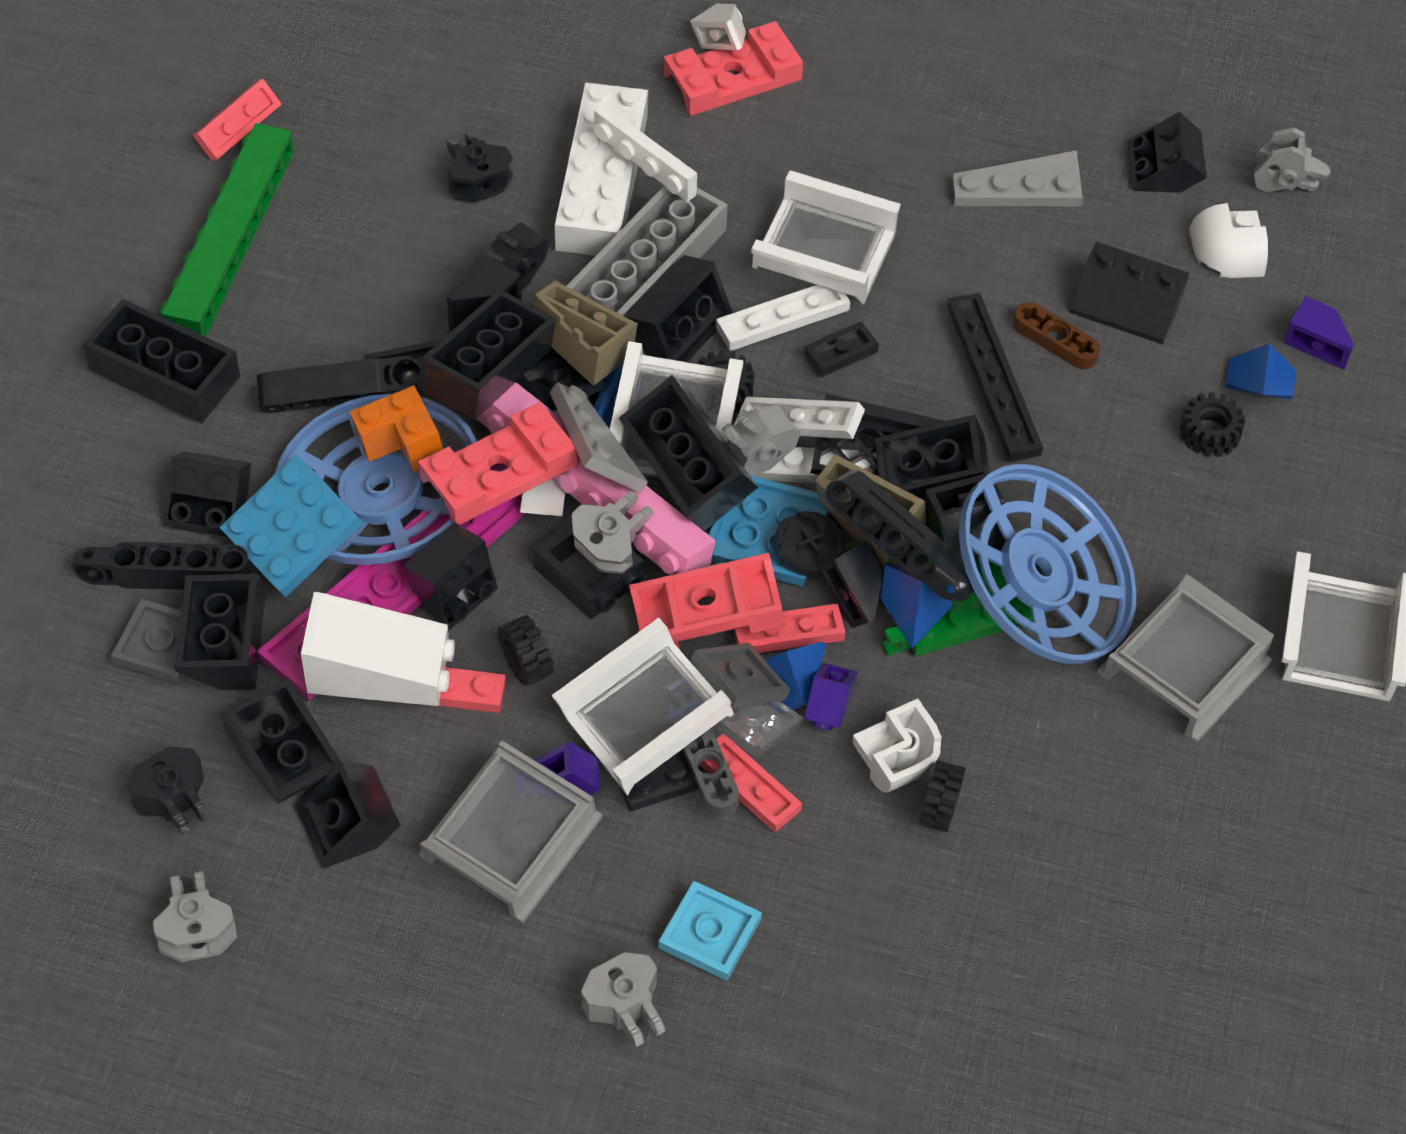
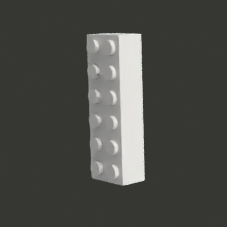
[555,83,648,256]

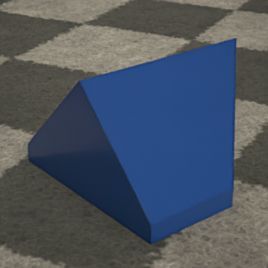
[1225,343,1296,400]
[880,563,954,648]
[765,642,826,713]

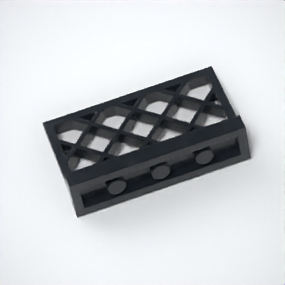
[810,394,945,477]

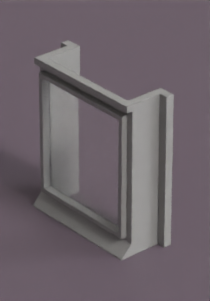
[1097,574,1274,744]
[419,740,603,924]

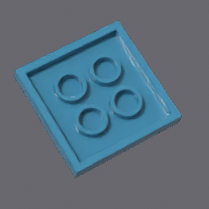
[220,454,364,597]
[709,476,830,587]

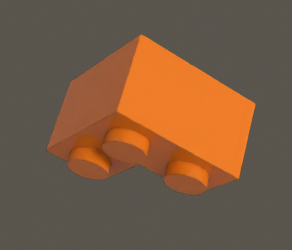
[349,386,443,473]

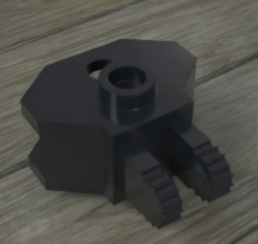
[446,132,513,202]
[486,222,550,291]
[126,747,210,835]

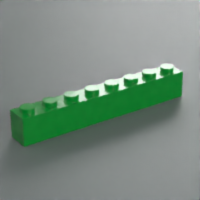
[159,123,295,337]

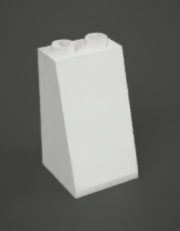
[301,592,455,706]

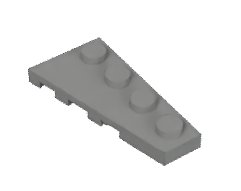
[952,150,1083,207]
[549,382,648,493]

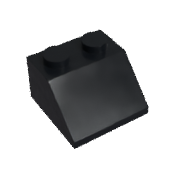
[295,761,401,868]

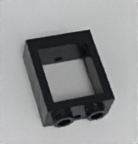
[533,519,643,620]

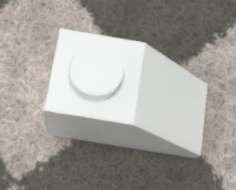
[690,3,746,51]

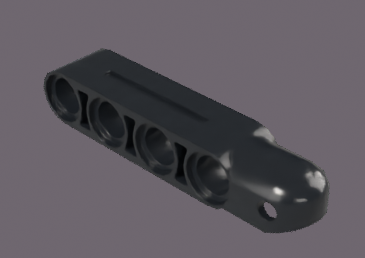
[256,356,421,413]
[826,470,974,602]
[72,542,251,590]

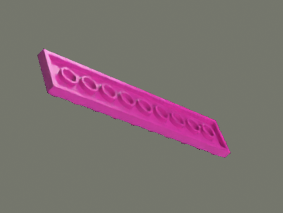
[257,464,527,701]

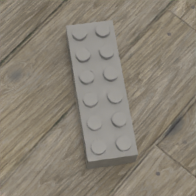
[567,185,728,316]

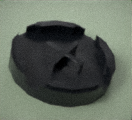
[774,511,845,577]

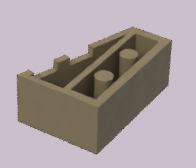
[534,281,638,386]
[816,454,926,570]

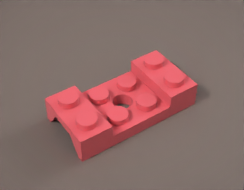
[664,21,803,116]
[418,402,578,525]
[629,553,786,649]

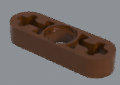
[1013,302,1100,369]

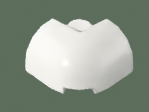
[1189,203,1268,278]
[852,698,942,793]

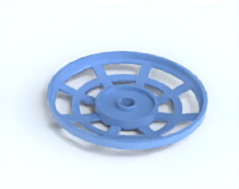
[275,394,477,565]
[959,464,1137,664]

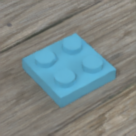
[658,881,762,981]

